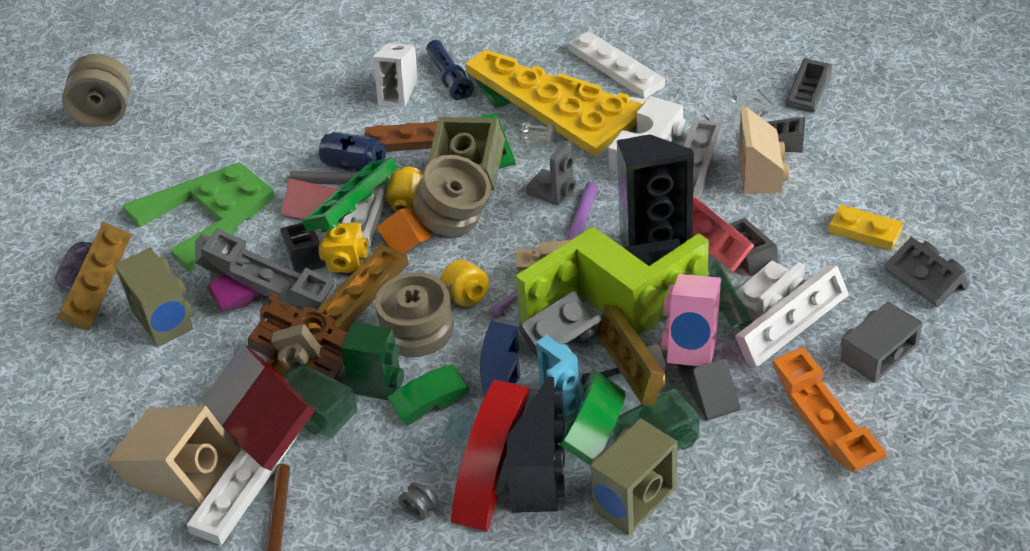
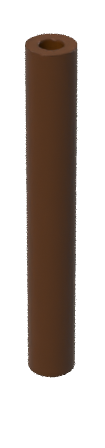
[265,464,290,551]

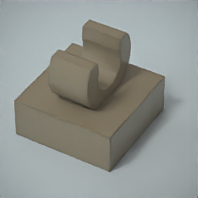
[271,324,321,369]

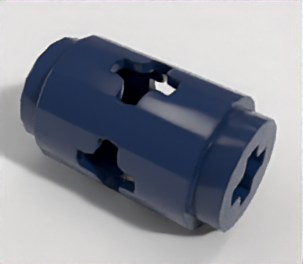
[319,132,386,172]

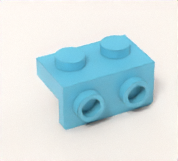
[536,334,580,416]

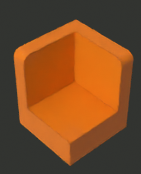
[376,206,432,254]

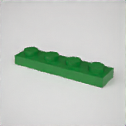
[301,157,398,232]

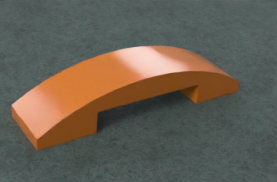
[772,347,887,472]

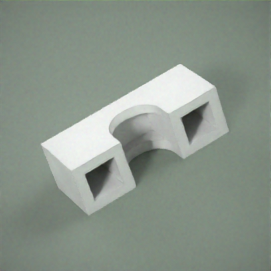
[608,96,686,172]

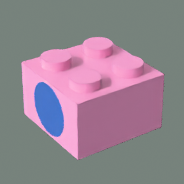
[661,274,721,366]

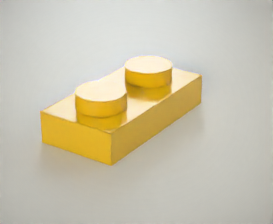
[829,204,903,250]

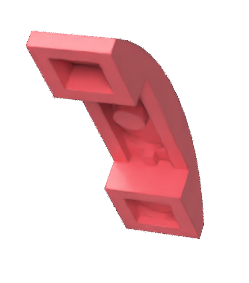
[693,196,754,272]

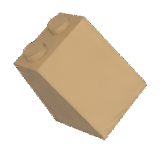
[107,406,240,509]

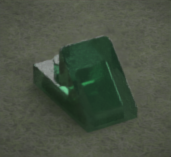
[708,262,754,330]

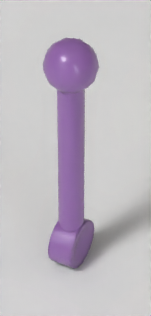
[491,289,518,317]

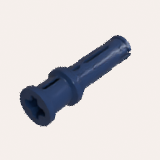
[426,40,474,101]

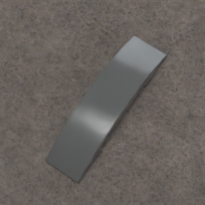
[201,228,335,307]

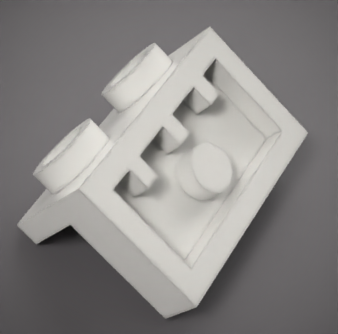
[730,261,806,320]

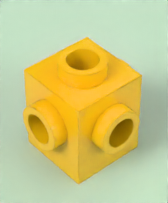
[319,222,368,273]

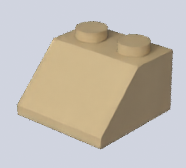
[739,107,789,194]

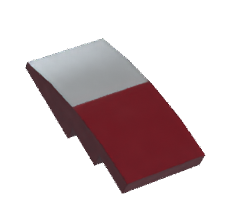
[202,344,315,471]

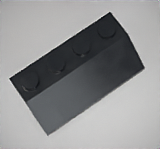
[617,134,694,247]

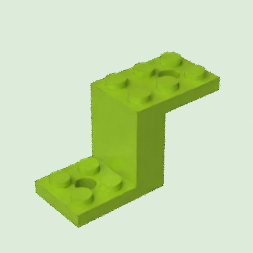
[516,226,709,335]

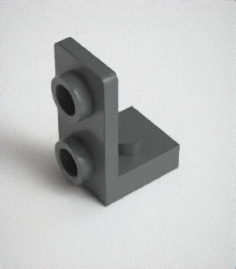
[526,141,576,205]

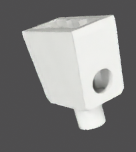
[373,43,418,107]

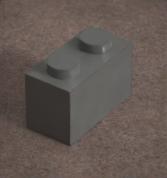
[840,301,923,383]

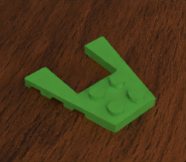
[122,162,275,272]

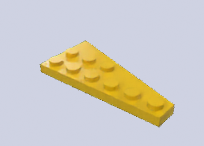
[465,49,646,157]

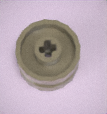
[62,54,132,127]
[412,155,491,237]
[374,273,454,357]

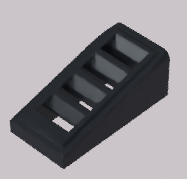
[280,222,326,274]

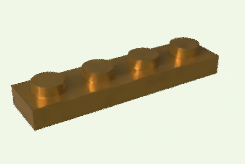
[57,222,132,330]
[596,304,665,405]

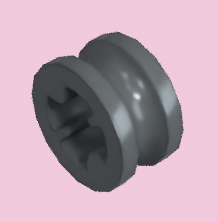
[398,482,437,521]

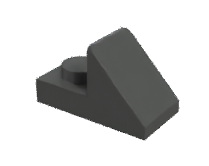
[678,358,740,421]

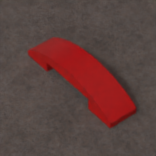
[451,380,531,532]

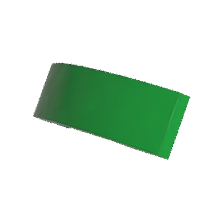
[560,369,625,466]

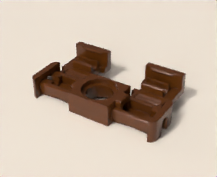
[248,292,348,388]

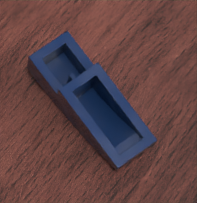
[480,321,521,399]

